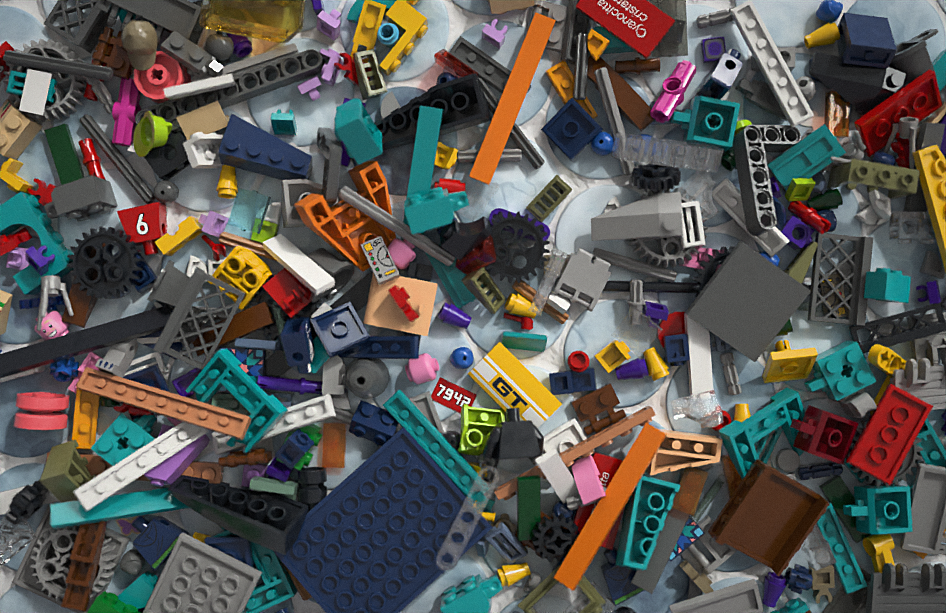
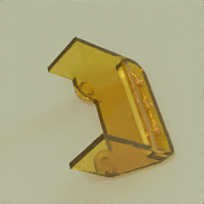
[199,0,305,43]

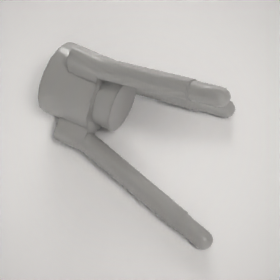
[883,117,919,169]
[830,130,866,164]
[36,276,74,331]

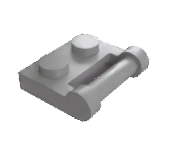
[523,0,568,53]
[687,515,737,575]

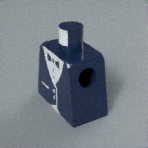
[281,317,315,374]

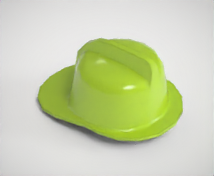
[133,111,173,157]

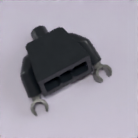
[477,408,544,468]

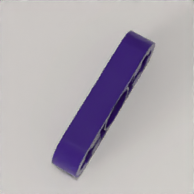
[489,208,550,242]

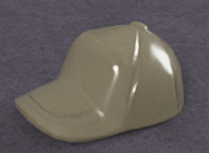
[121,20,157,70]

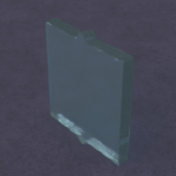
[228,188,271,234]

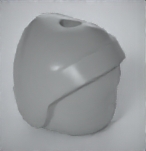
[795,76,816,102]

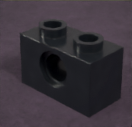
[144,131,191,180]

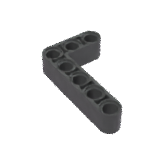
[733,125,801,236]

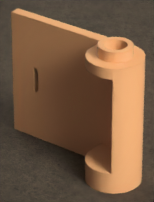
[363,274,438,336]

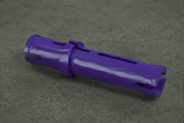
[257,375,322,395]

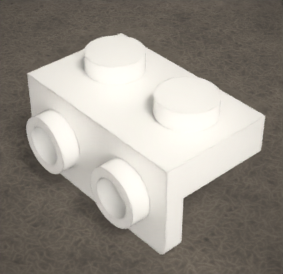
[183,132,224,169]

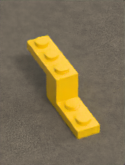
[379,0,428,76]

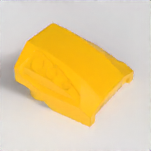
[208,246,272,310]

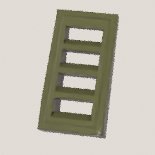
[353,49,388,100]
[526,175,572,223]
[784,241,818,284]
[461,266,506,314]

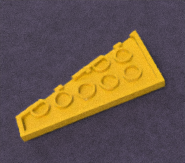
[912,145,946,272]

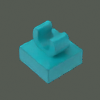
[271,109,297,135]

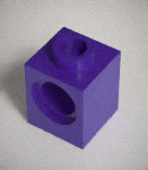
[780,215,815,250]

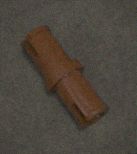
[615,57,660,75]

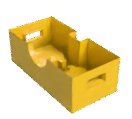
[155,216,203,256]

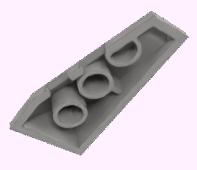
[281,179,342,228]
[591,192,683,241]

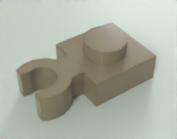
[679,559,714,594]
[809,563,835,604]

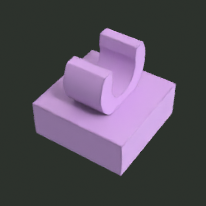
[317,9,341,41]
[482,19,508,49]
[297,75,321,101]
[198,210,229,237]
[6,247,30,270]

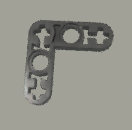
[317,127,342,204]

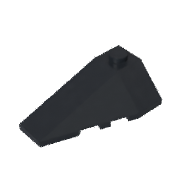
[809,52,906,116]

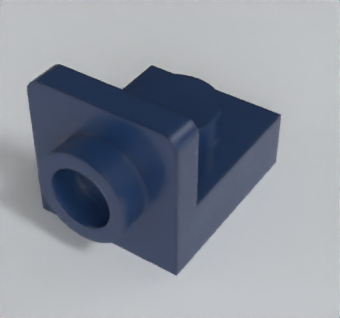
[663,334,690,366]
[275,429,314,469]

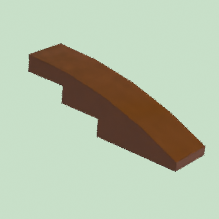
[587,55,655,132]
[62,243,108,328]
[192,302,274,356]
[61,521,107,611]

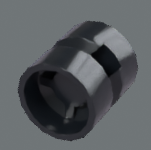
[298,467,327,503]

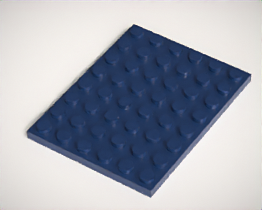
[273,427,493,613]

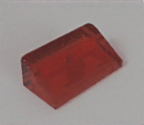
[434,49,478,78]
[455,235,496,274]

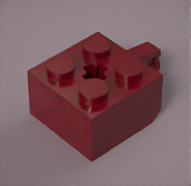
[790,405,859,465]

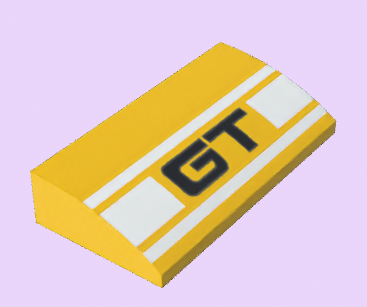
[467,342,562,428]

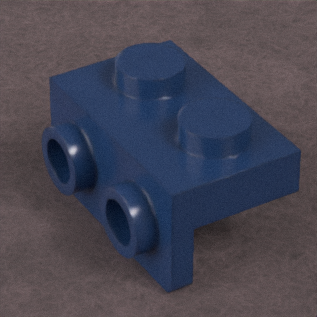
[348,400,399,446]

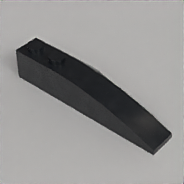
[374,73,492,150]
[168,475,309,555]

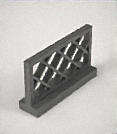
[43,0,114,54]
[808,233,874,326]
[153,267,245,370]

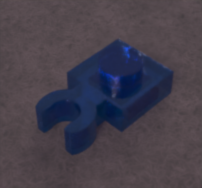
[19,296,65,311]

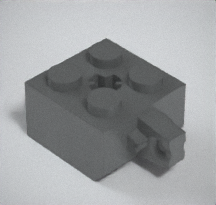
[44,175,118,221]

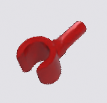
[201,234,226,261]
[503,313,533,330]

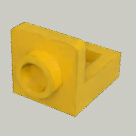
[435,141,458,170]
[0,158,34,193]
[594,340,631,373]

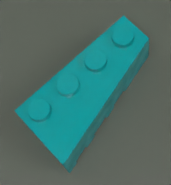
[615,476,681,571]

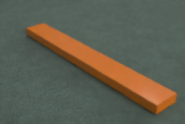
[469,12,556,185]
[554,422,667,591]

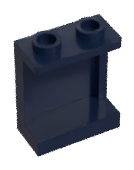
[837,13,897,68]

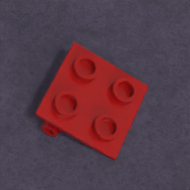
[262,268,312,318]

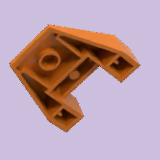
[293,160,396,272]

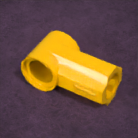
[862,534,895,573]

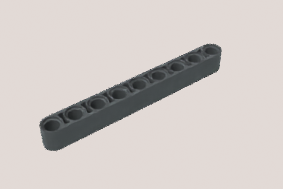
[135,49,325,127]

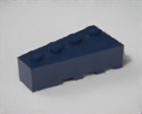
[218,113,313,180]

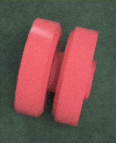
[134,51,191,104]
[14,392,70,430]

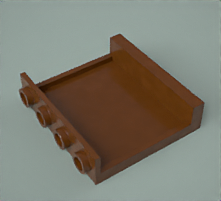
[707,459,830,576]

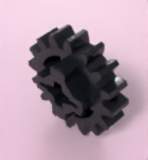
[632,161,681,193]
[5,479,49,525]
[531,513,580,562]

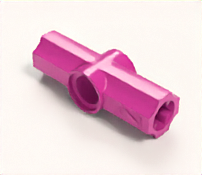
[650,60,696,123]
[112,78,141,147]

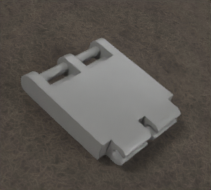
[552,248,611,312]

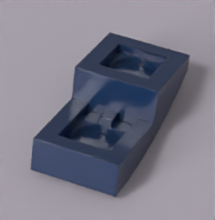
[549,368,597,395]

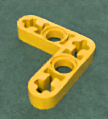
[868,344,906,415]

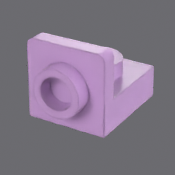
[319,48,344,87]

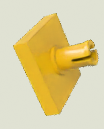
[762,340,818,383]

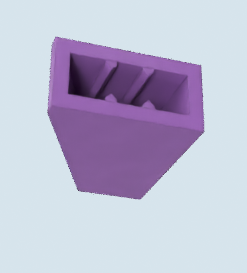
[144,425,210,487]

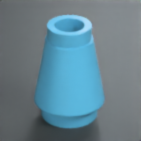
[377,23,399,49]

